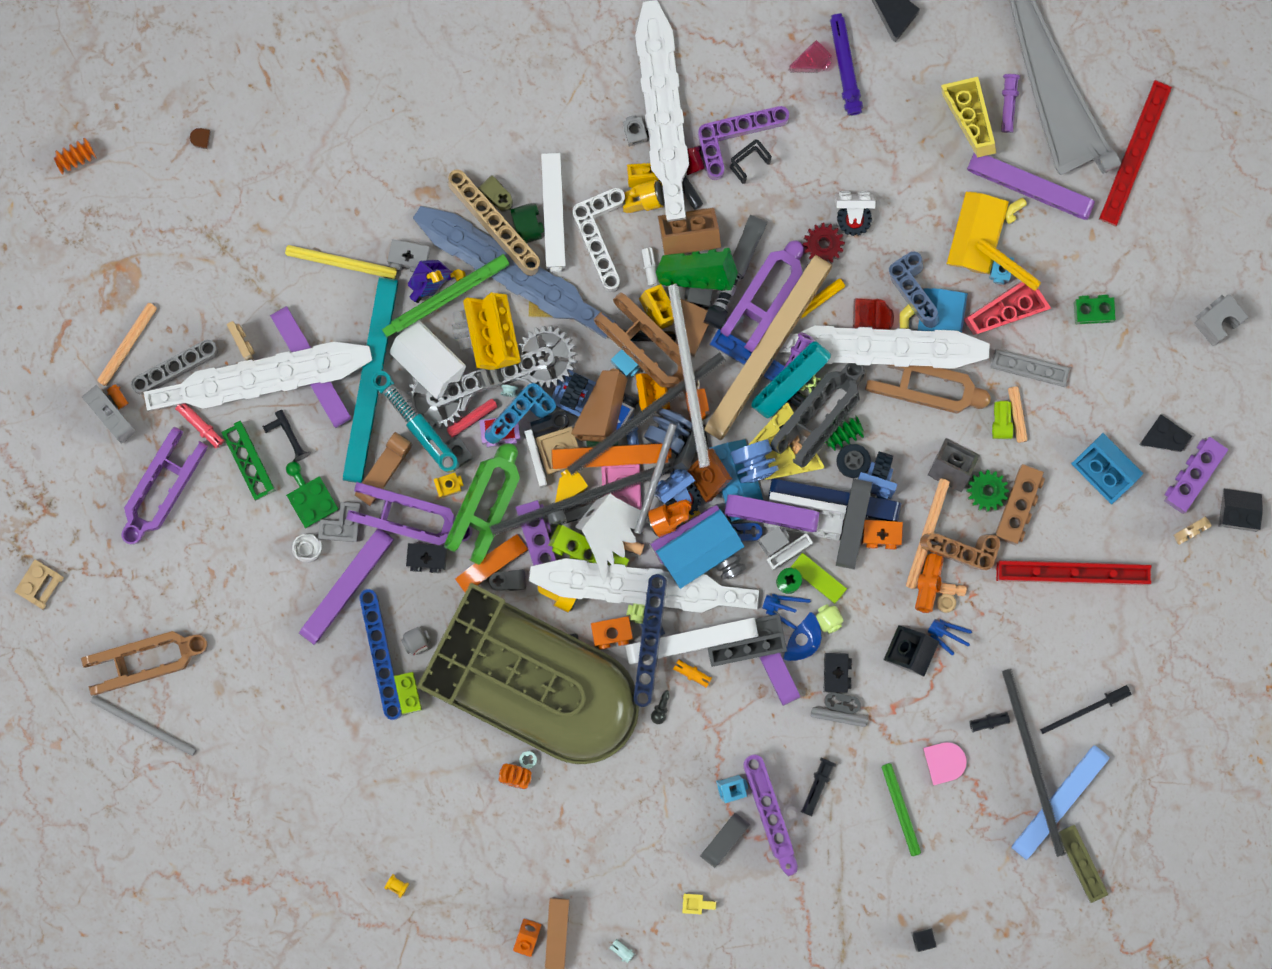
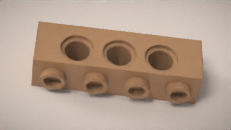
[995,464,1045,545]

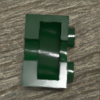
[510,203,545,243]

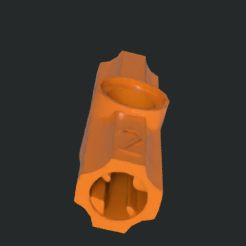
[915,553,944,613]

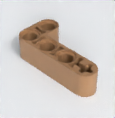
[354,432,413,506]
[920,533,1000,570]

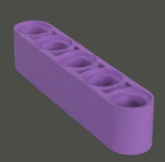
[725,495,820,532]

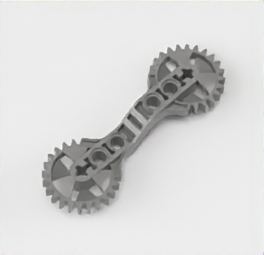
[407,326,578,429]

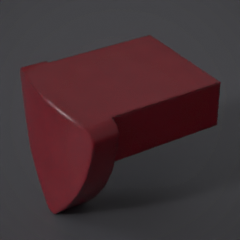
[686,145,705,175]

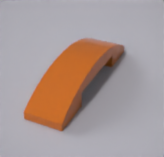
[455,534,528,592]

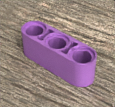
[760,653,800,706]

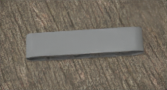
[131,339,218,395]

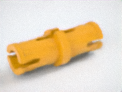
[673,659,712,688]

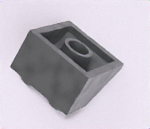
[928,438,980,492]

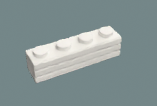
[766,533,813,570]

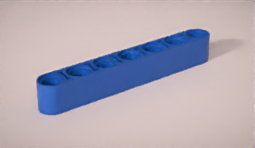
[360,589,402,720]

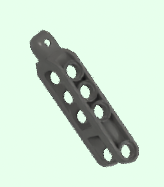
[770,363,865,468]

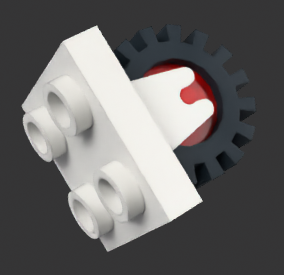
[835,191,875,236]

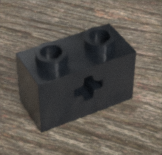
[406,543,447,573]
[823,653,852,693]

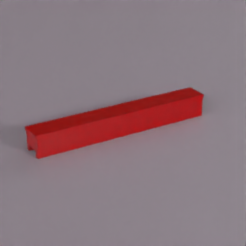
[996,561,1152,586]

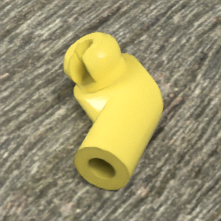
[1004,198,1027,224]
[900,304,915,329]

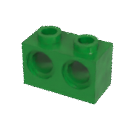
[1074,295,1116,325]

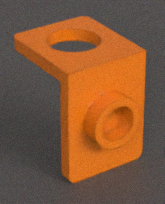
[513,919,541,957]

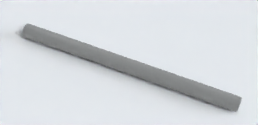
[634,423,677,534]
[91,696,196,756]

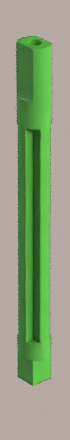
[381,254,510,338]

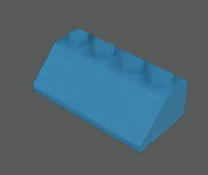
[709,439,764,523]

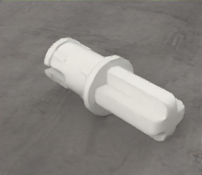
[642,247,660,286]

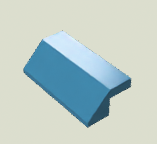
[918,288,968,369]
[656,509,745,589]

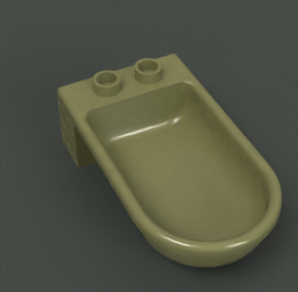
[417,582,639,764]

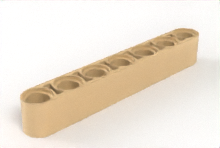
[448,169,540,276]

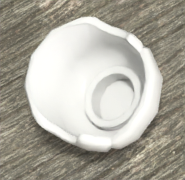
[292,534,322,563]

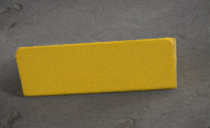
[627,163,663,188]

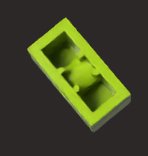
[394,672,422,715]

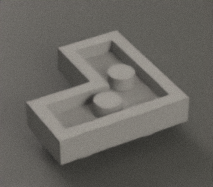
[318,502,361,542]

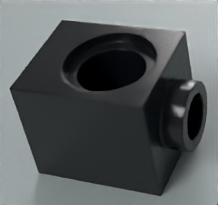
[911,928,937,952]

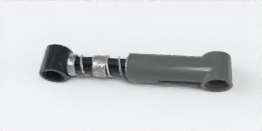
[703,214,768,330]

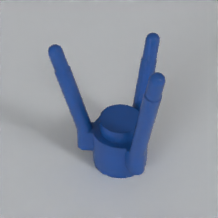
[762,594,811,629]
[928,619,972,655]

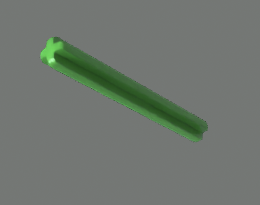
[881,763,921,856]

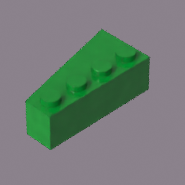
[656,248,738,291]

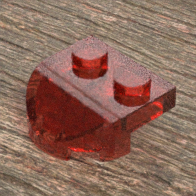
[853,298,894,330]

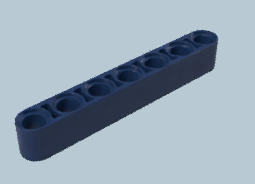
[768,479,902,522]
[634,574,667,707]

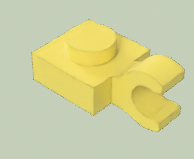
[682,894,716,915]

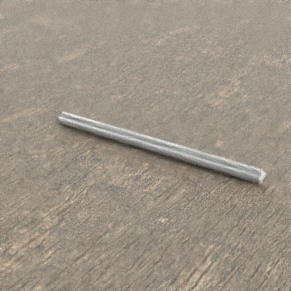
[668,284,710,468]

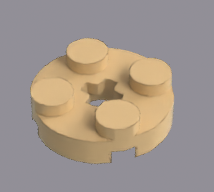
[1173,516,1212,545]

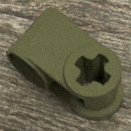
[478,175,513,211]

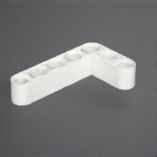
[573,188,625,292]

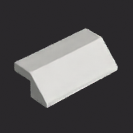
[389,320,466,399]
[763,492,847,541]

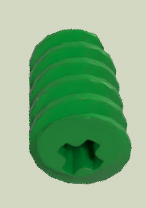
[825,415,864,451]
[776,568,802,594]

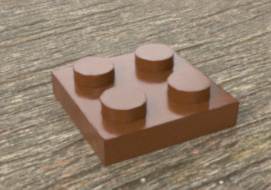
[687,448,732,502]

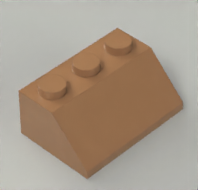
[658,207,721,255]

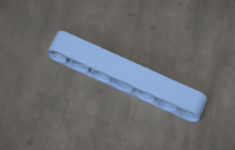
[1011,745,1110,860]

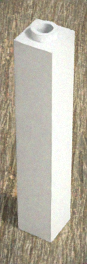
[541,153,566,273]

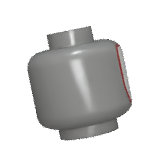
[401,627,431,655]

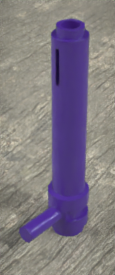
[830,13,863,116]

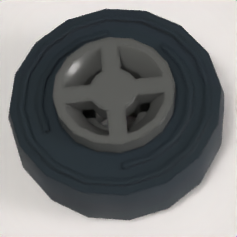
[836,444,871,478]

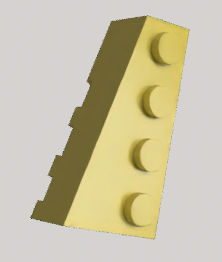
[941,77,996,158]

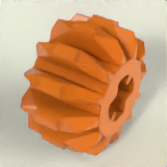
[499,763,532,789]

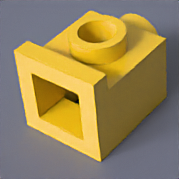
[433,473,464,499]

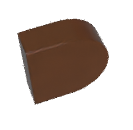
[190,128,211,149]

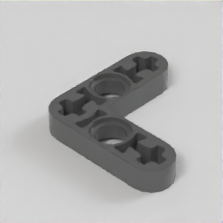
[547,504,593,528]

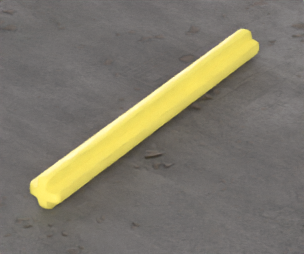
[285,245,397,279]

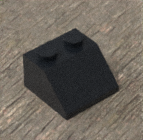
[1218,488,1263,532]
[883,625,939,677]

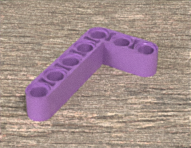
[698,106,789,180]

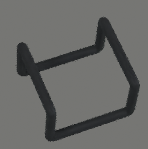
[730,139,772,184]

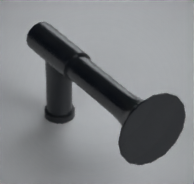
[262,410,311,462]

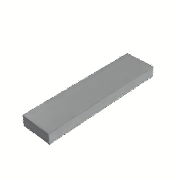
[991,349,1070,387]

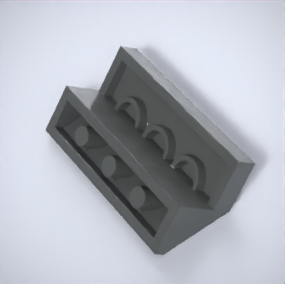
[708,614,787,667]

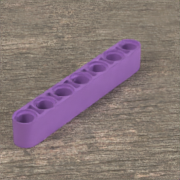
[967,153,1095,220]
[270,306,352,428]
[299,528,394,645]

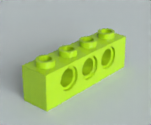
[548,525,629,567]

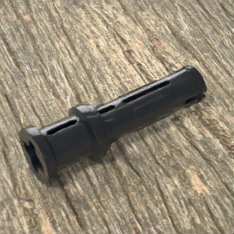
[801,758,837,816]

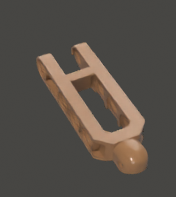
[594,292,700,394]
[865,365,991,414]
[81,631,207,696]

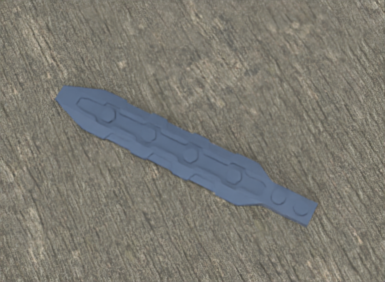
[413,206,616,339]

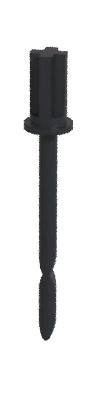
[1040,685,1132,734]

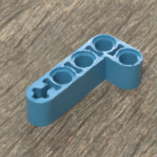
[485,383,556,444]

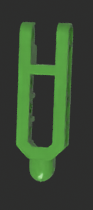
[444,443,520,565]

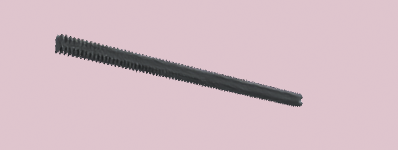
[567,352,726,475]
[489,462,673,537]
[1002,669,1066,857]

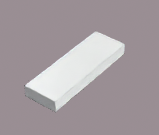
[524,429,547,488]

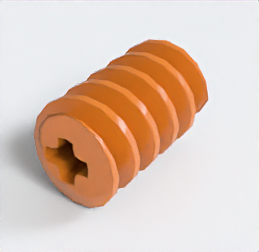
[54,138,97,175]

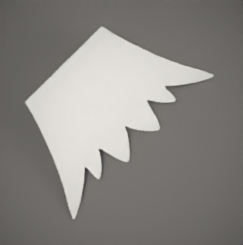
[575,493,648,584]

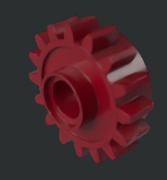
[803,223,845,264]

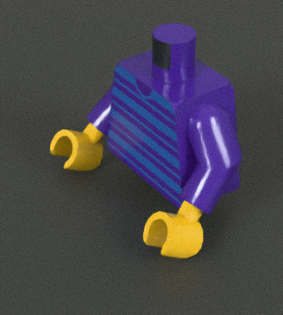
[408,260,466,303]

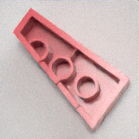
[964,281,1051,335]

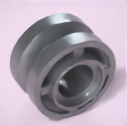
[716,554,746,580]

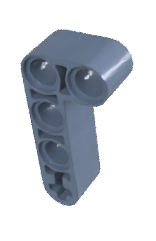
[889,251,939,328]

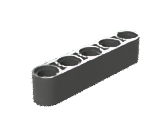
[836,478,872,570]

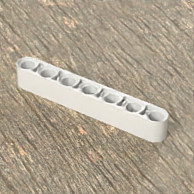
[625,618,759,665]

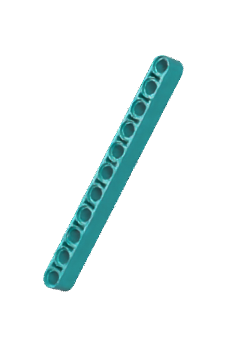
[343,277,398,483]

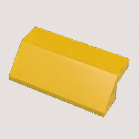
[946,191,1009,274]
[463,292,521,370]

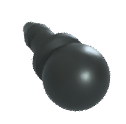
[651,690,669,725]

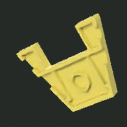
[749,403,825,480]

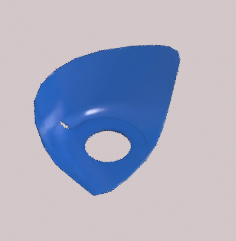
[783,612,822,661]

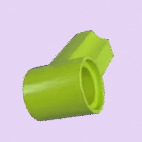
[992,401,1013,439]

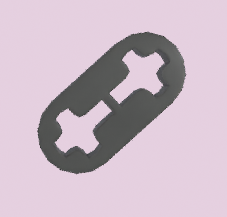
[824,692,861,714]

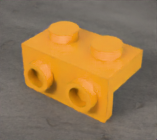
[636,372,670,413]

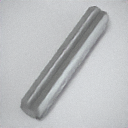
[811,707,868,727]

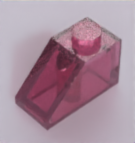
[789,40,832,73]

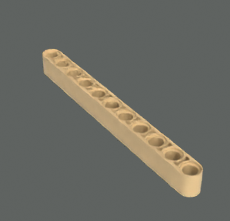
[704,255,832,441]

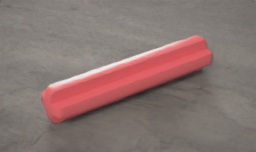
[447,399,498,437]

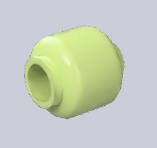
[816,604,844,634]

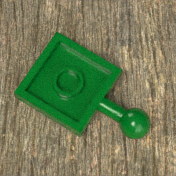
[286,461,339,529]

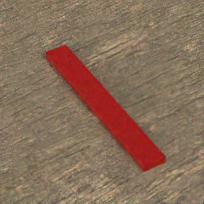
[1099,80,1172,226]

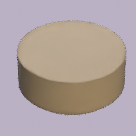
[936,594,956,613]

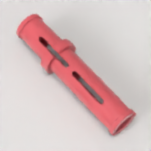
[175,403,225,449]

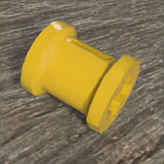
[384,874,409,899]

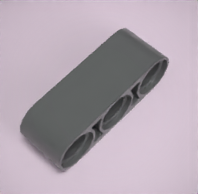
[700,813,750,868]

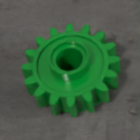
[966,470,1009,512]

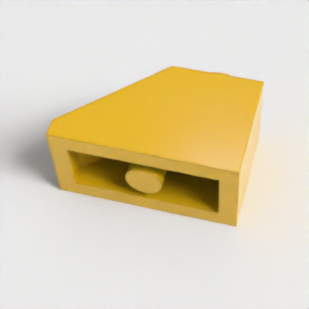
[555,469,589,503]

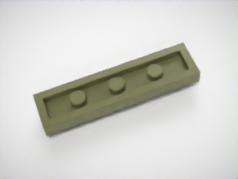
[1059,824,1108,903]

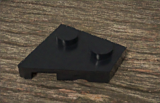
[1139,414,1192,452]

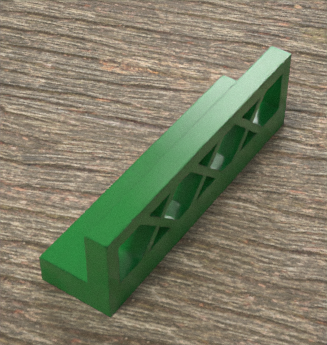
[221,420,276,501]

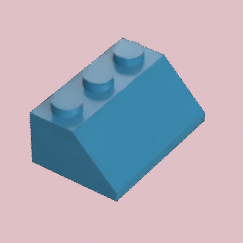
[1071,433,1144,505]

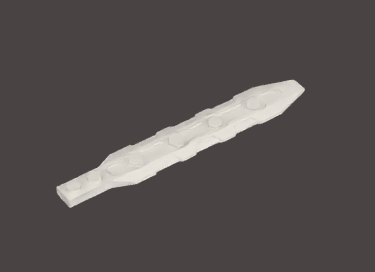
[635,0,689,222]
[759,325,990,369]
[144,342,372,411]
[529,558,759,613]

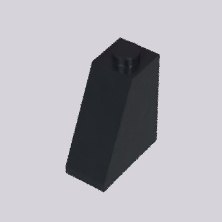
[871,0,920,42]

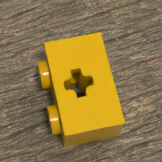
[639,284,675,329]

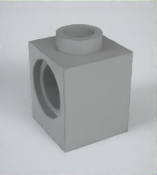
[623,115,647,146]

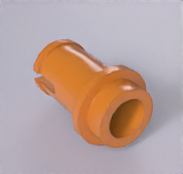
[107,384,129,410]

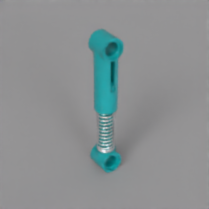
[371,371,459,473]

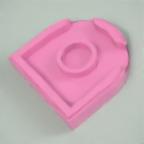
[923,742,966,786]

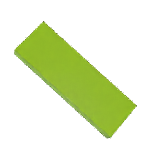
[790,553,847,604]

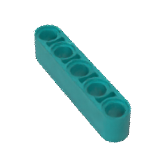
[751,341,831,418]

